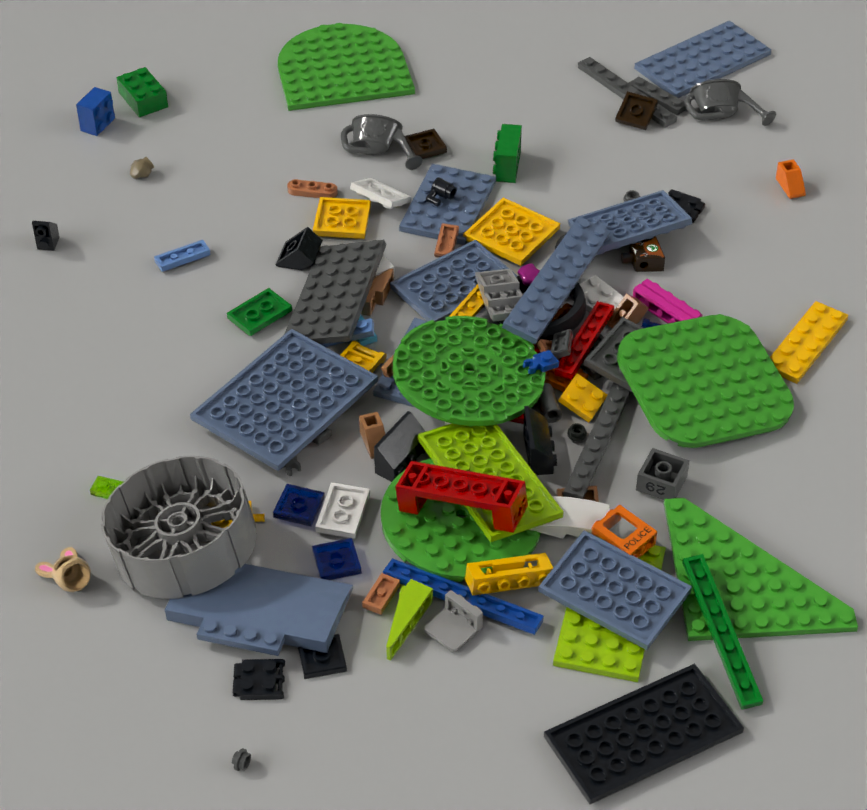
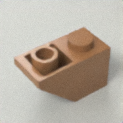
[359,412,385,459]

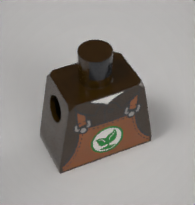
[621,236,665,272]

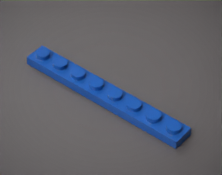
[383,558,544,635]

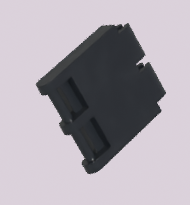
[668,189,705,223]
[232,659,285,700]

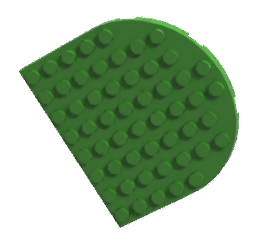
[278,23,415,111]

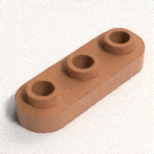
[287,179,338,198]

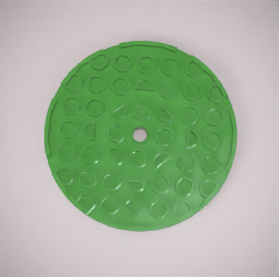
[392,316,545,427]
[381,458,541,582]

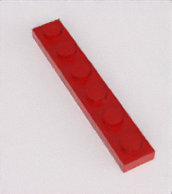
[554,301,614,379]

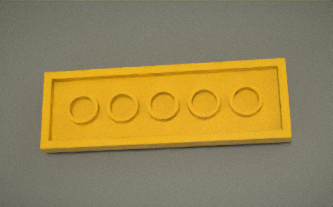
[770,301,848,384]

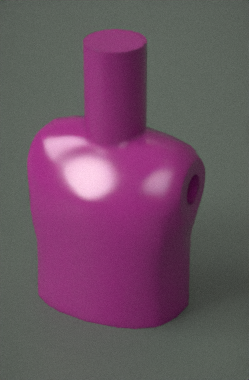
[517,263,540,286]

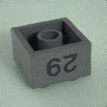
[636,448,690,500]

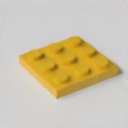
[313,197,371,239]

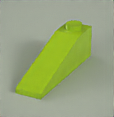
[386,579,433,661]

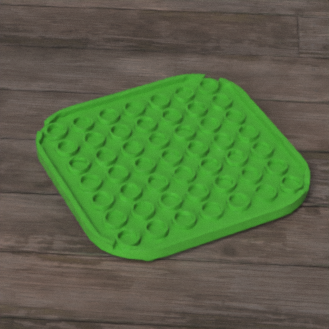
[617,314,794,448]

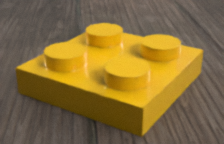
[558,373,608,423]

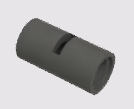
[537,383,562,423]

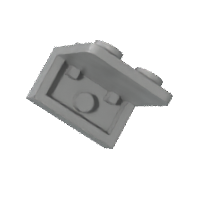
[424,590,483,652]

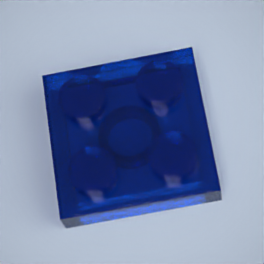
[273,484,325,527]
[312,538,362,580]

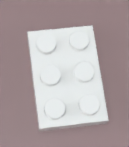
[350,178,411,209]
[580,275,623,312]
[315,482,370,539]

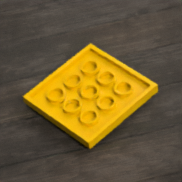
[463,197,560,266]

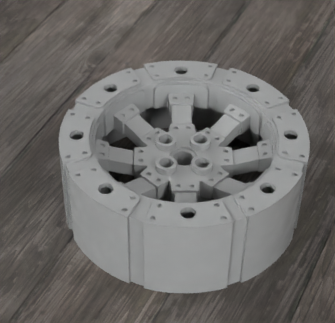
[101,456,257,599]

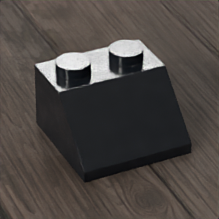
[275,227,323,271]

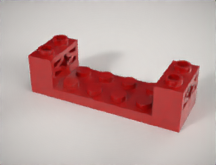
[395,461,528,533]

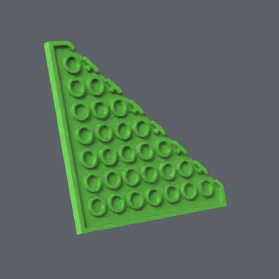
[663,498,858,641]

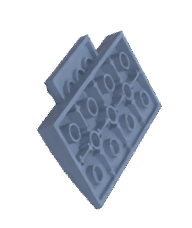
[165,564,353,656]

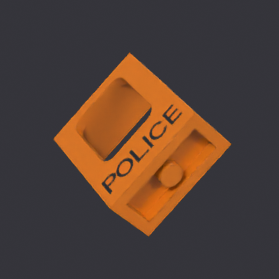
[592,505,657,559]

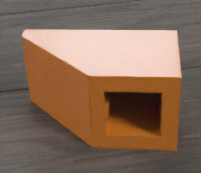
[776,159,806,199]

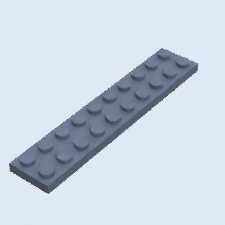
[502,216,610,344]

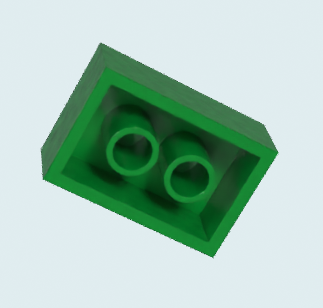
[116,67,168,118]
[493,124,522,183]

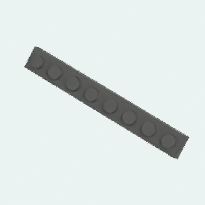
[578,57,677,128]

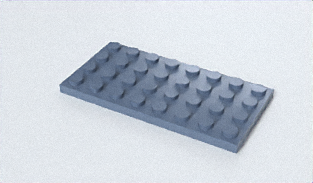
[634,20,772,98]

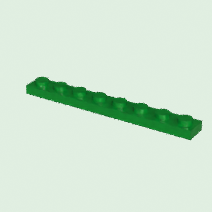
[682,554,763,710]

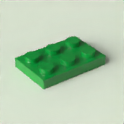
[227,288,292,336]

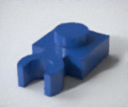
[523,350,559,374]

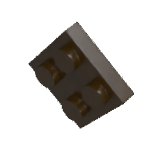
[615,91,658,130]
[405,129,447,159]

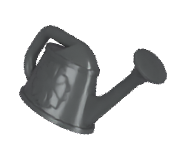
[684,79,776,126]
[341,114,423,170]

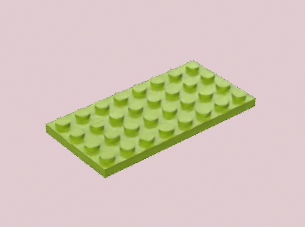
[418,423,564,542]
[553,538,666,682]

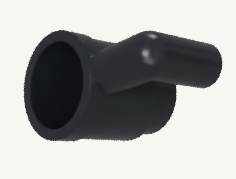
[426,177,457,207]

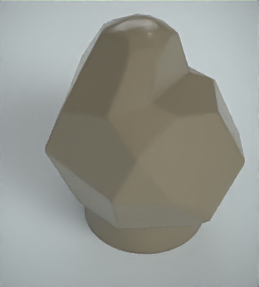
[130,157,154,179]

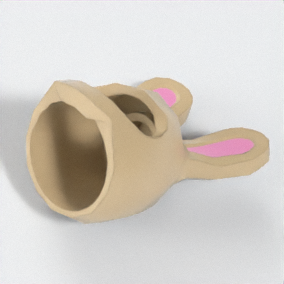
[35,547,91,592]

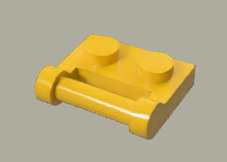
[341,340,387,373]

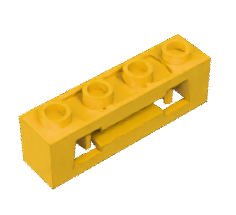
[465,553,553,596]

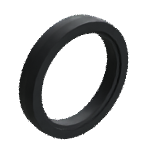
[490,276,586,342]

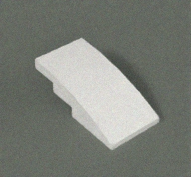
[529,496,610,539]

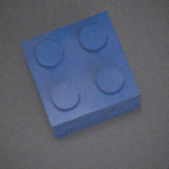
[76,87,115,136]

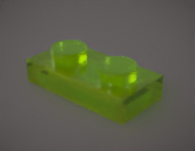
[90,476,123,499]

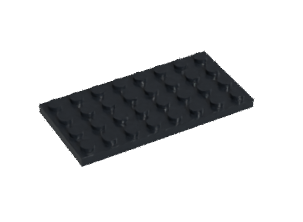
[544,663,744,804]

